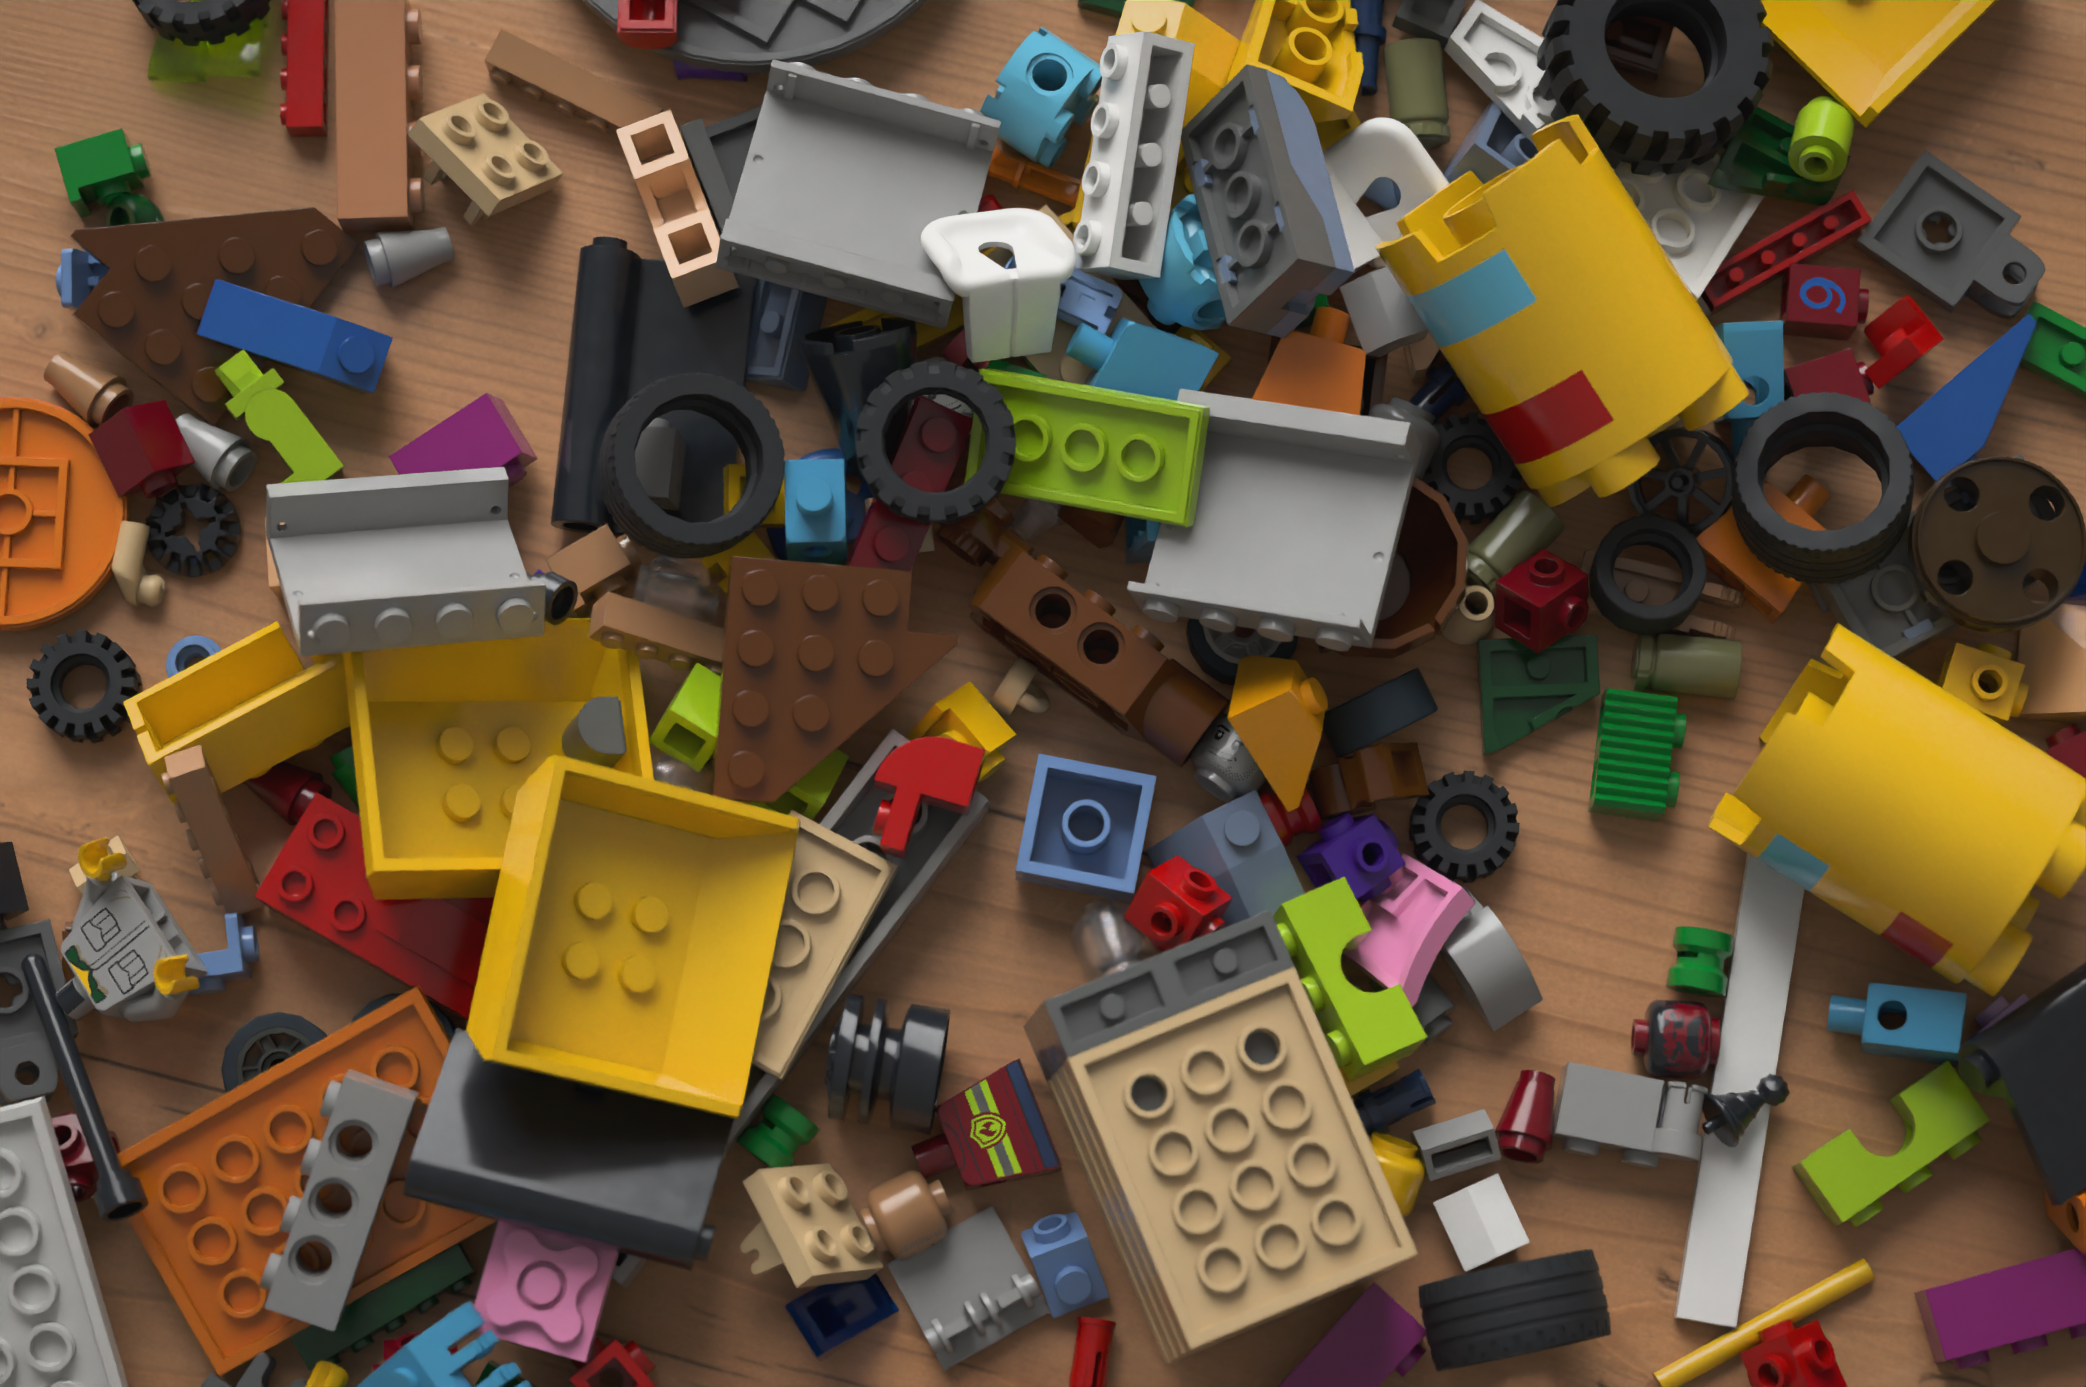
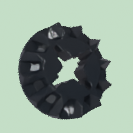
[145,483,241,577]

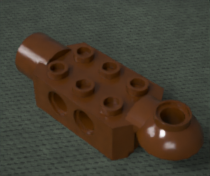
[936,499,1231,768]

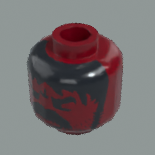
[1631,999,1720,1079]

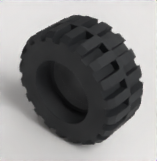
[1537,0,1774,176]

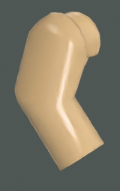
[112,521,165,607]

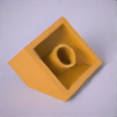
[1228,655,1328,812]

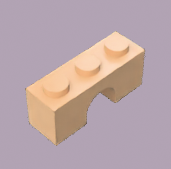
[616,109,739,308]

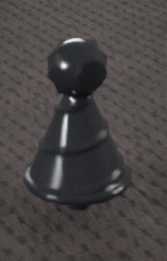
[1702,1074,1790,1147]

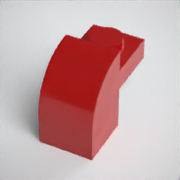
[872,737,985,859]

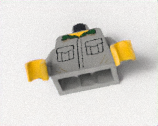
[55,837,208,1023]

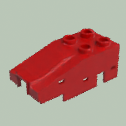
[255,792,495,1020]

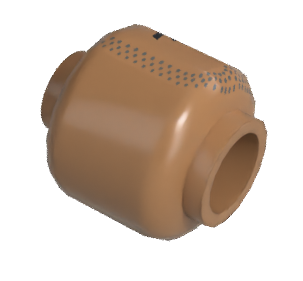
[860,1170,954,1260]

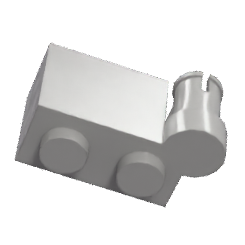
[1553,1062,1707,1169]

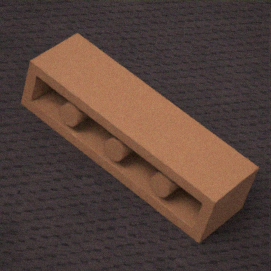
[334,0,425,234]

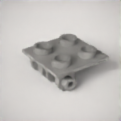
[887,1206,1050,1371]

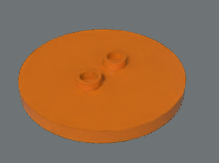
[0,397,131,632]

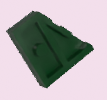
[1708,106,1851,206]
[1476,635,1600,756]

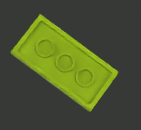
[964,368,1210,527]

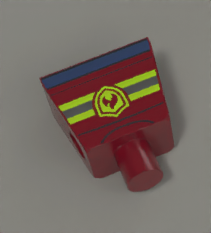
[911,1058,1062,1191]

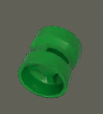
[1666,926,1735,998]
[736,1094,820,1168]

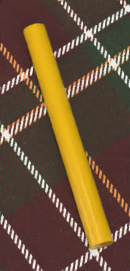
[1653,1258,1875,1387]

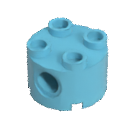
[980,27,1102,168]
[1138,194,1227,331]

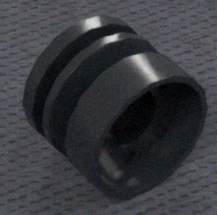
[825,994,950,1135]

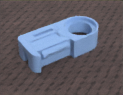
[1005,255,1122,335]

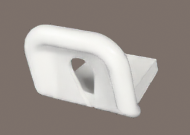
[1323,117,1450,271]
[920,208,1076,363]

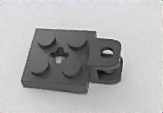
[1855,150,2045,319]
[0,919,78,1107]

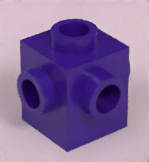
[1296,812,1405,902]

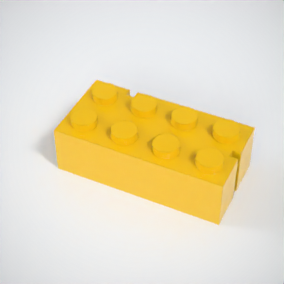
[123,615,350,808]

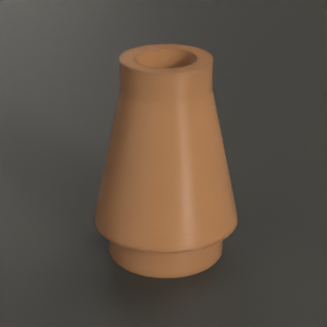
[44,352,134,427]

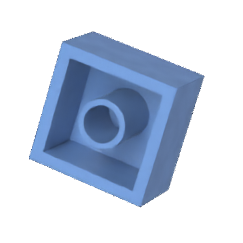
[1015,754,1157,902]

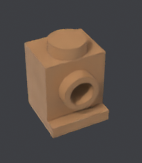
[545,524,643,618]

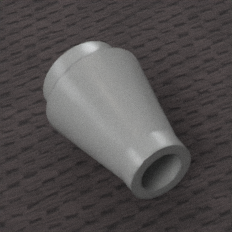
[363,226,454,289]
[176,413,257,492]

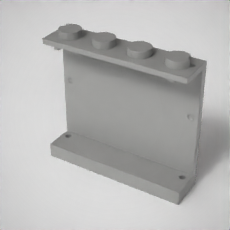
[715,59,1001,329]
[1127,389,1422,651]
[266,467,546,656]

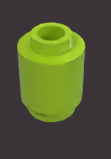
[1788,96,1855,182]

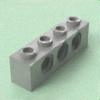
[259,1069,419,1332]

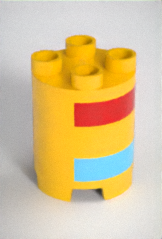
[1375,115,1749,507]
[1707,623,2086,997]

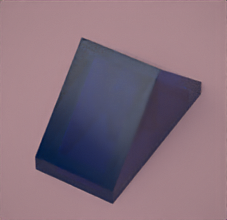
[784,1273,899,1362]

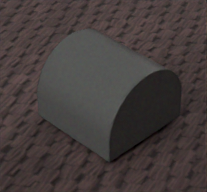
[562,697,627,769]

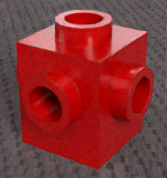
[1123,855,1233,952]
[1739,1318,1848,1387]
[568,1337,656,1387]

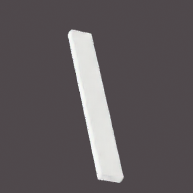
[1674,853,1804,1329]

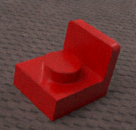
[1864,295,1944,389]

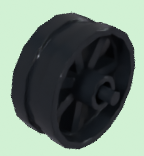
[1628,427,1735,533]

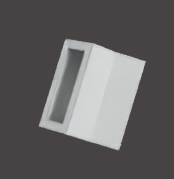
[1433,1174,1530,1272]

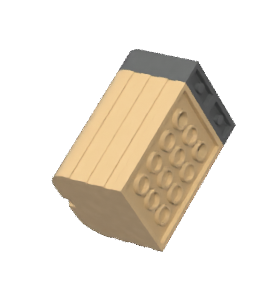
[1024,910,1418,1365]

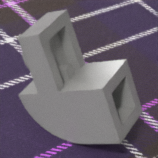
[1439,886,1543,1032]

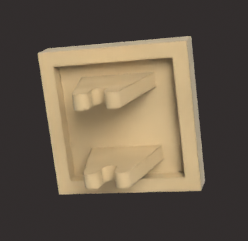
[408,93,564,226]
[740,1163,883,1288]

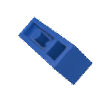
[196,279,393,394]
[1896,314,2037,482]

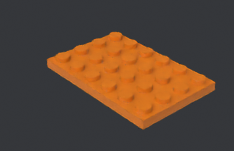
[117,985,497,1376]

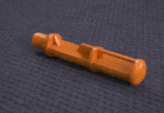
[987,148,1081,210]

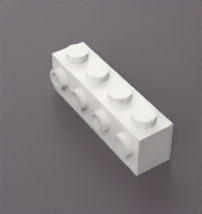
[1073,31,1195,280]

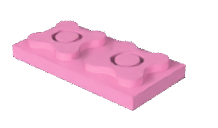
[474,1220,619,1363]

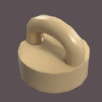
[989,657,1050,717]

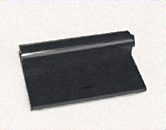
[551,237,757,535]
[1958,962,2086,1205]
[403,1028,735,1271]

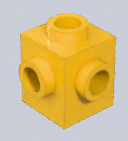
[1936,643,2029,726]

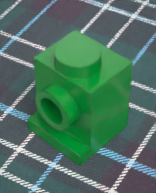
[54,128,152,218]

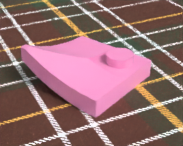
[1341,853,1476,1007]

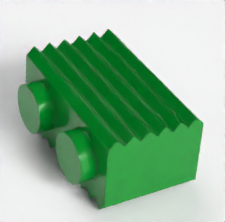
[1588,688,1686,821]

